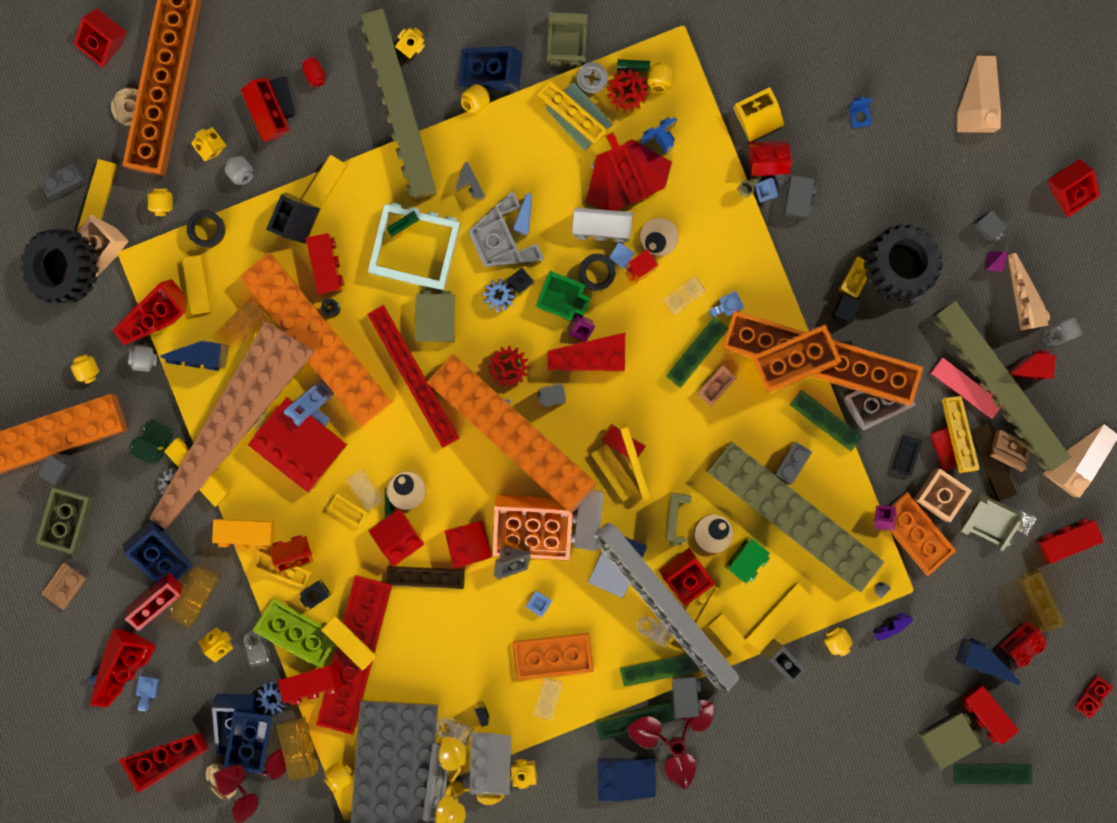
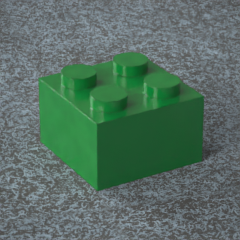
[724,536,770,584]

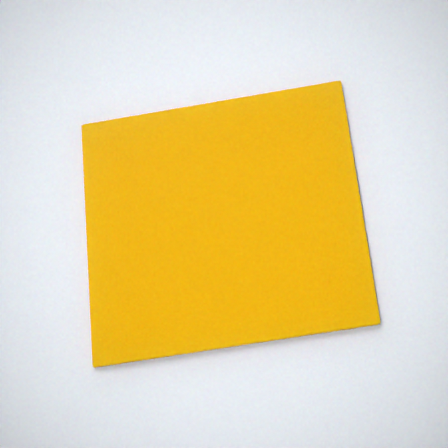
[118,26,913,820]

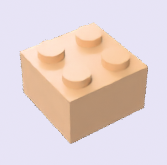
[914,468,972,522]

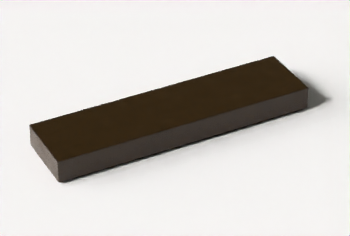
[970,423,1017,501]
[387,566,465,589]

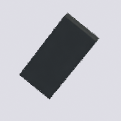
[269,76,296,117]
[891,435,922,477]
[475,701,490,727]

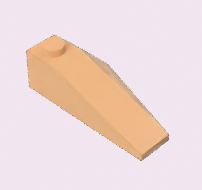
[957,56,1001,133]
[62,215,128,282]
[1008,253,1050,330]
[1042,424,1117,497]

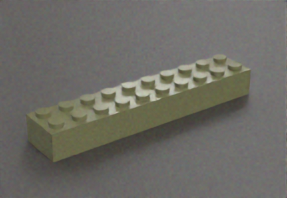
[706,442,884,592]

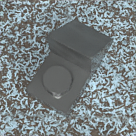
[455,162,486,202]
[493,547,531,579]

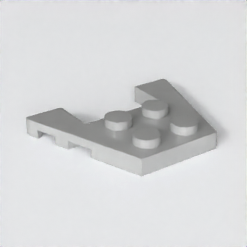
[468,191,544,267]

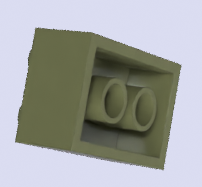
[36,487,95,554]

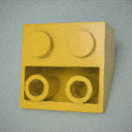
[733,87,784,142]

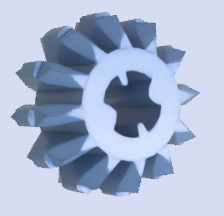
[483,279,515,312]
[256,681,288,715]

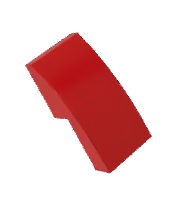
[601,424,646,458]
[930,427,958,472]
[1074,674,1113,719]

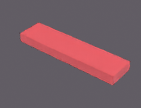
[930,358,1001,419]

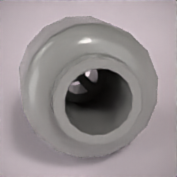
[225,156,254,185]
[128,346,157,372]

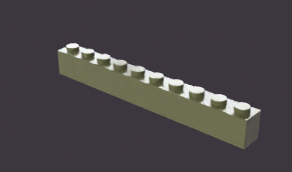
[359,8,437,201]
[933,301,1071,471]

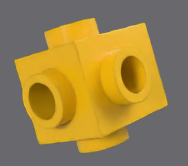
[395,27,425,59]
[191,127,227,162]
[198,627,233,663]
[510,759,537,789]

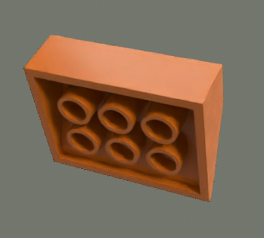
[493,495,573,560]

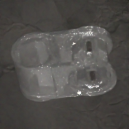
[1043,316,1084,346]
[636,616,672,648]
[244,629,272,668]
[436,717,474,747]

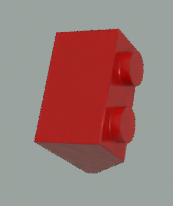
[73,8,127,68]
[747,140,792,177]
[1048,159,1100,217]
[1007,350,1056,380]
[368,508,425,567]
[444,520,492,568]
[269,535,314,573]
[658,547,716,606]

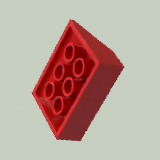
[248,397,348,493]

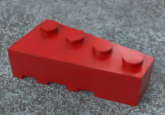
[547,332,625,372]
[118,733,209,793]

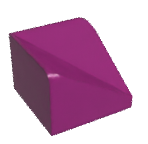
[984,251,1007,273]
[567,314,595,342]
[874,505,897,530]

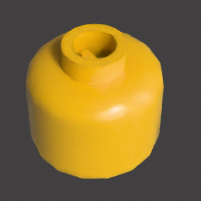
[647,62,673,93]
[461,84,490,113]
[147,189,173,216]
[70,354,99,384]
[824,626,853,656]
[323,763,353,792]

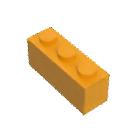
[212,519,275,549]

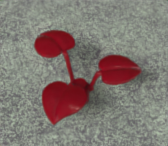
[628,700,714,789]
[213,747,291,823]

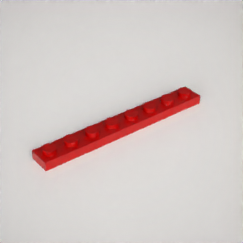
[367,305,460,448]

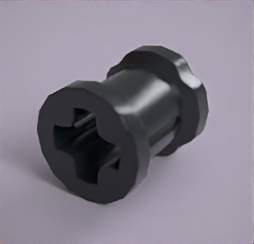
[321,299,341,317]

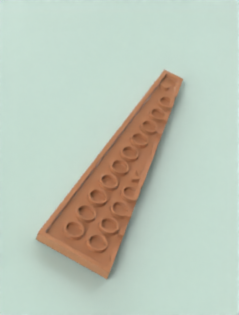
[149,321,315,529]

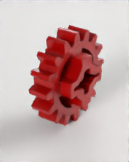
[606,70,648,113]
[488,346,529,388]

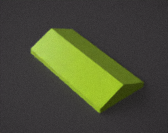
[253,598,335,668]

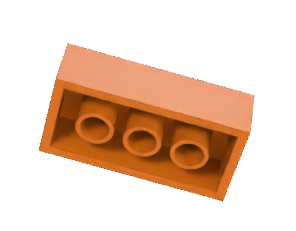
[752,325,841,394]

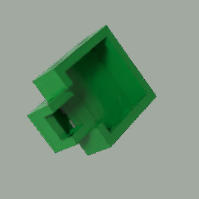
[535,271,591,322]

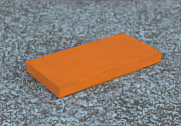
[889,492,956,576]
[513,633,593,680]

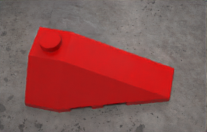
[112,279,186,345]
[89,629,156,707]

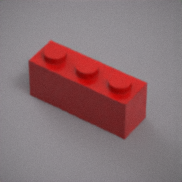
[241,77,290,142]
[306,233,345,296]
[625,249,658,284]
[1037,518,1104,564]
[125,573,183,631]
[278,664,343,705]
[961,683,1019,745]

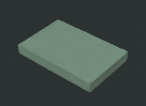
[545,82,613,151]

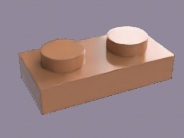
[697,365,737,407]

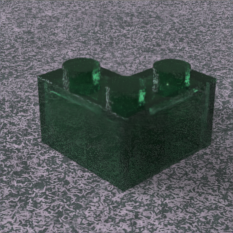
[129,419,176,464]

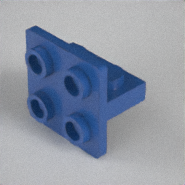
[640,117,677,155]

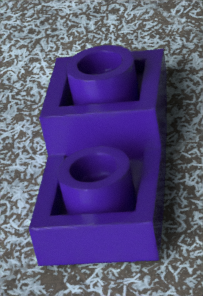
[873,613,913,641]

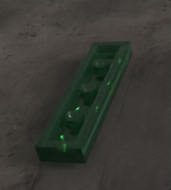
[665,317,729,388]
[789,390,863,452]
[620,653,699,687]
[595,700,674,740]
[953,763,1032,784]

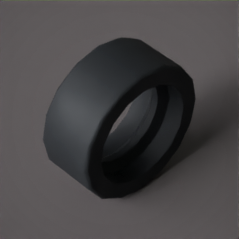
[187,210,225,248]
[579,254,616,291]

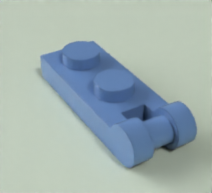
[284,380,334,426]

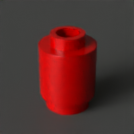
[302,57,327,88]

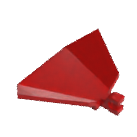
[585,132,672,211]

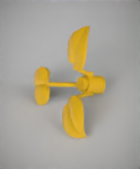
[436,737,505,823]

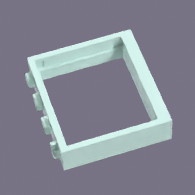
[368,202,461,291]

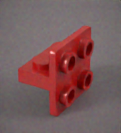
[999,621,1047,669]

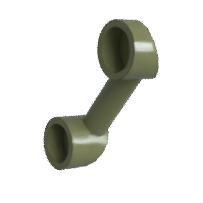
[737,175,770,198]

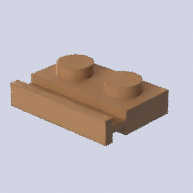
[990,430,1030,472]
[41,562,88,610]

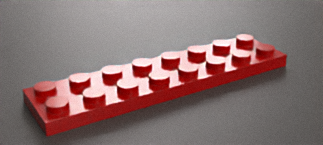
[316,575,392,735]

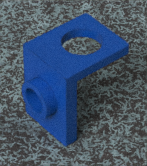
[849,97,873,128]

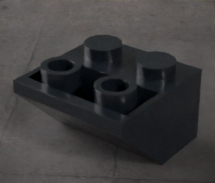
[266,192,321,243]

